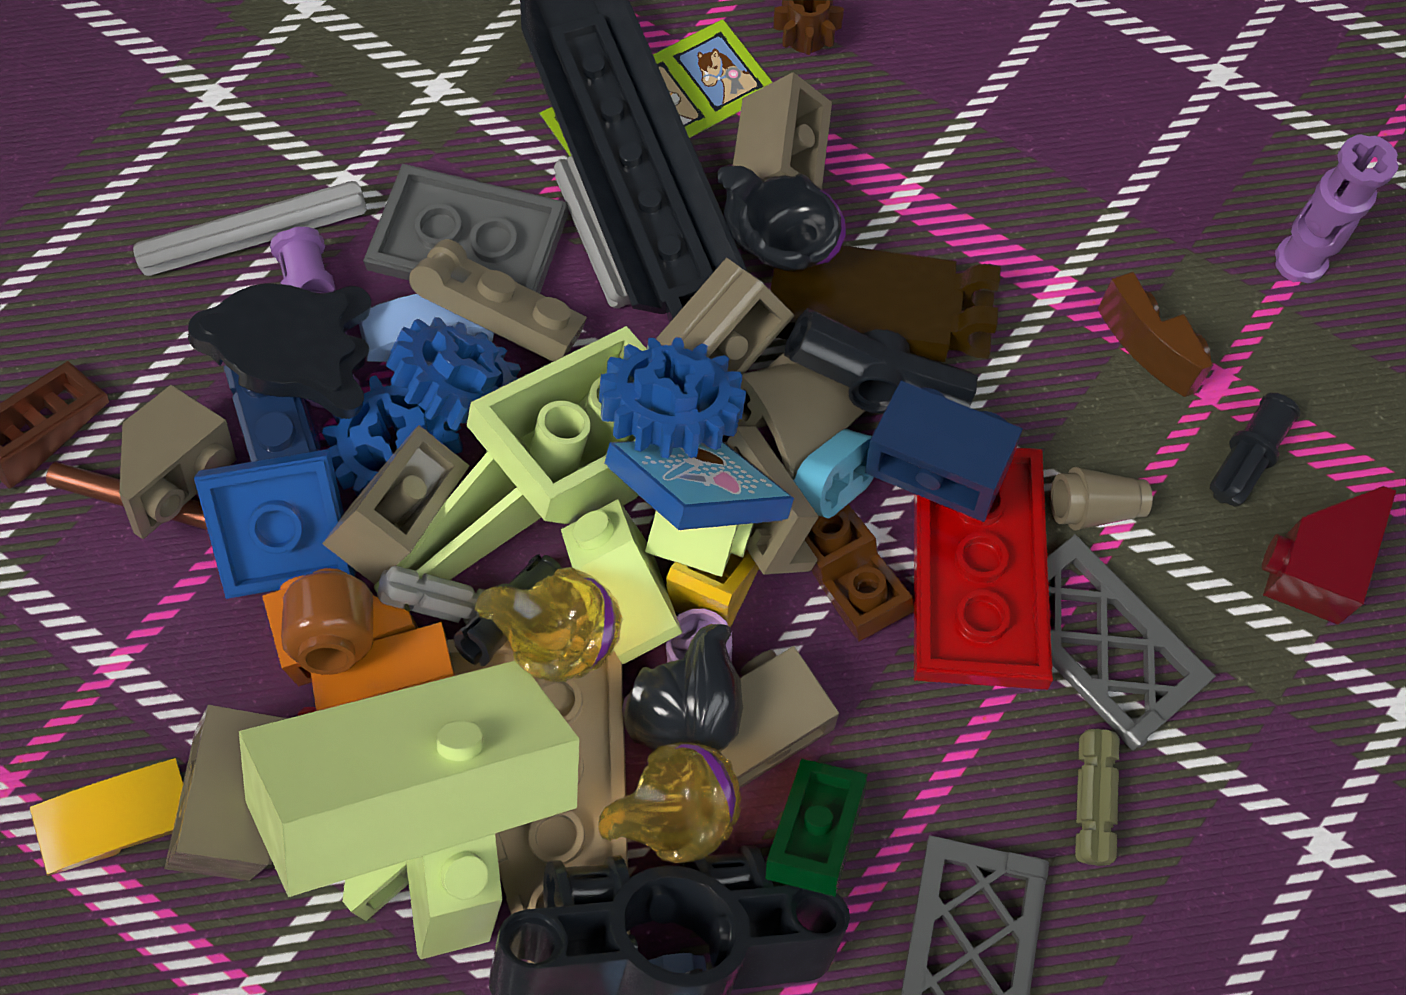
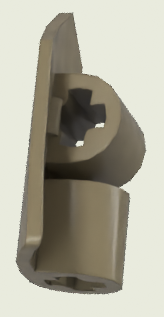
[738,354,865,480]

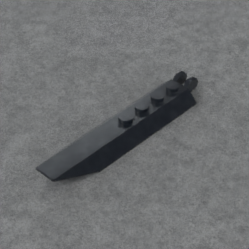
[520,0,747,323]

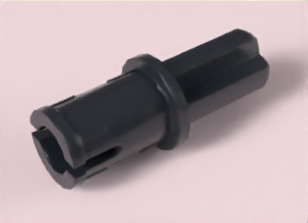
[1210,393,1300,507]

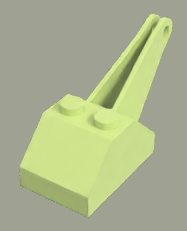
[374,326,647,611]

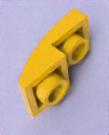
[30,758,183,876]

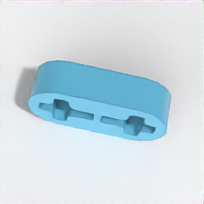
[794,429,874,518]

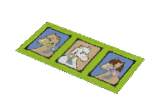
[539,19,773,156]

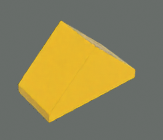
[666,549,759,627]

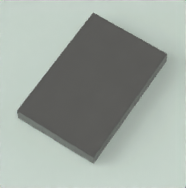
[363,164,569,294]

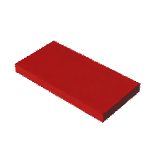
[914,448,1053,690]

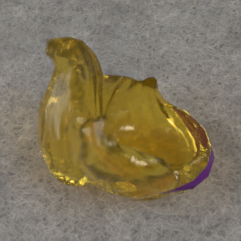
[475,567,623,682]
[598,742,742,863]

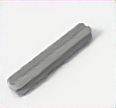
[554,156,631,308]

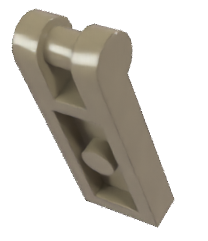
[409,239,587,362]

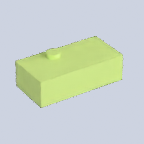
[239,660,579,897]

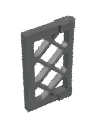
[1047,534,1216,751]
[901,835,1049,995]

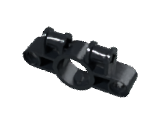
[489,845,850,995]

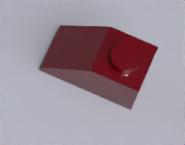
[1261,486,1396,625]

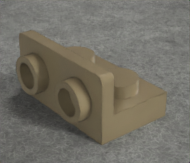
[726,426,819,575]

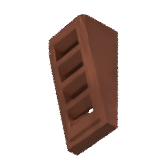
[0,361,109,489]

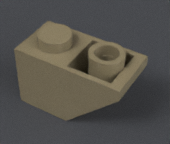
[119,385,236,539]

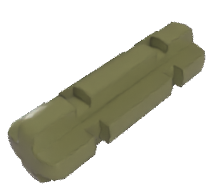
[1075,729,1120,866]

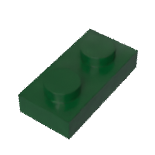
[765,758,868,897]

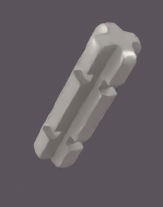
[377,566,491,625]

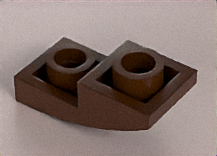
[1097,271,1213,397]
[805,504,914,642]

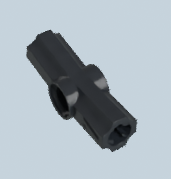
[784,308,978,413]

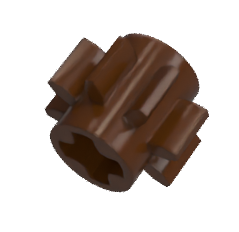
[773,0,844,55]

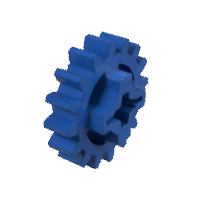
[386,317,521,431]
[599,337,746,459]
[322,375,463,497]

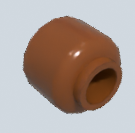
[281,568,373,675]

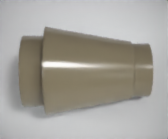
[1050,467,1153,531]

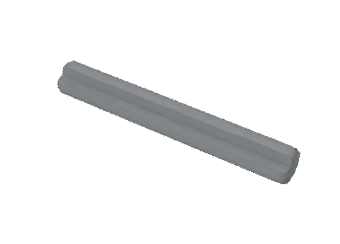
[133,181,367,276]

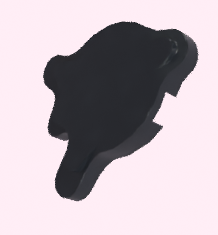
[188,283,371,419]

